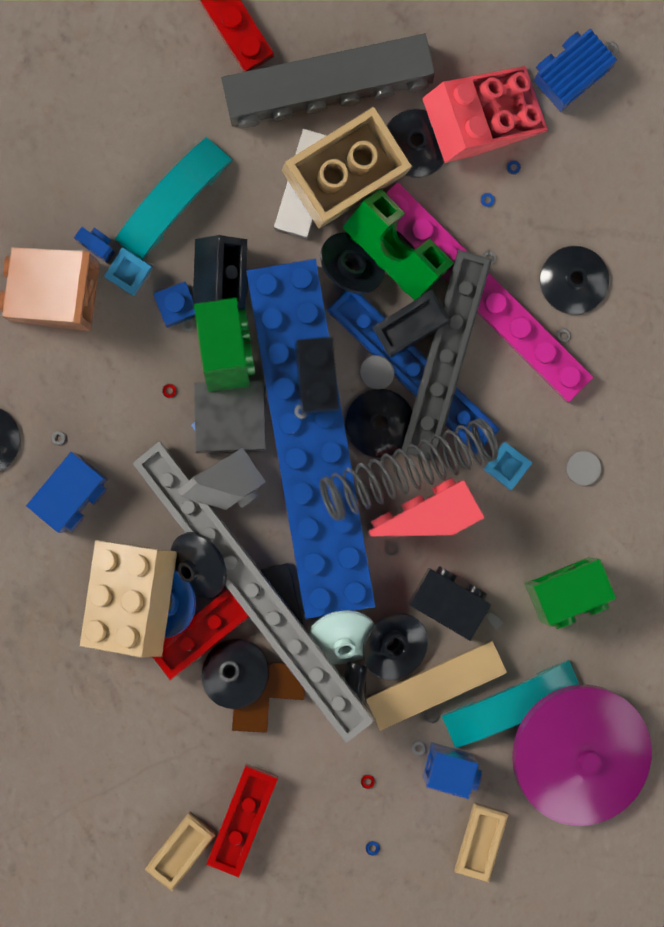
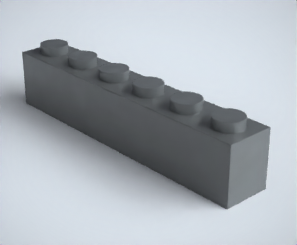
[221,33,435,128]

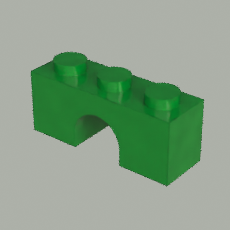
[342,189,454,301]

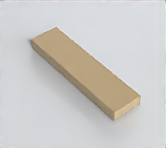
[366,640,507,731]

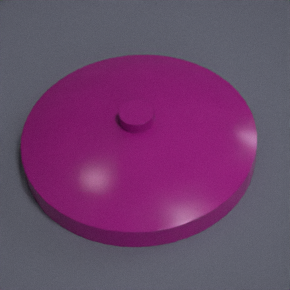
[512,685,652,826]

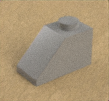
[177,448,266,510]

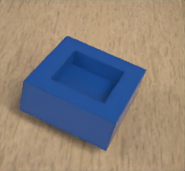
[74,227,115,263]
[153,281,195,328]

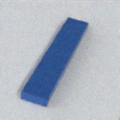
[327,290,500,455]

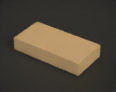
[454,803,508,882]
[145,812,216,891]

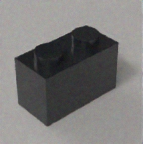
[192,235,248,310]
[295,337,339,416]
[408,566,492,641]

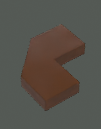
[232,662,305,733]

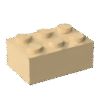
[281,107,412,229]
[80,540,177,658]

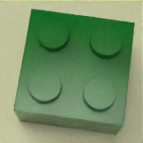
[194,298,255,392]
[524,557,616,629]

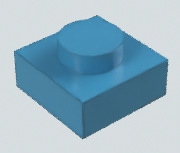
[104,247,153,296]
[482,442,532,491]

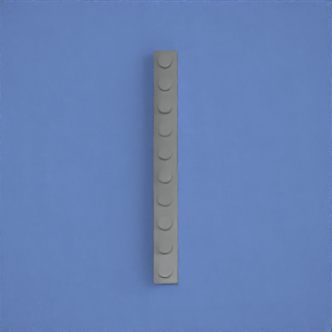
[132,442,375,743]

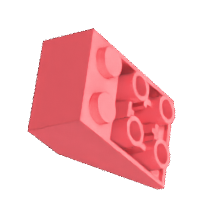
[422,66,548,163]
[367,477,484,536]

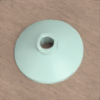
[309,610,375,664]

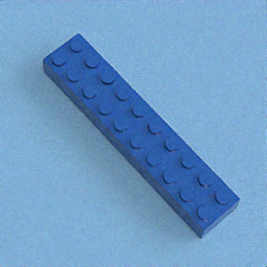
[246,259,375,619]

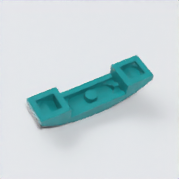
[115,137,232,260]
[441,660,580,748]

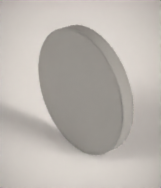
[360,355,394,390]
[566,451,601,486]

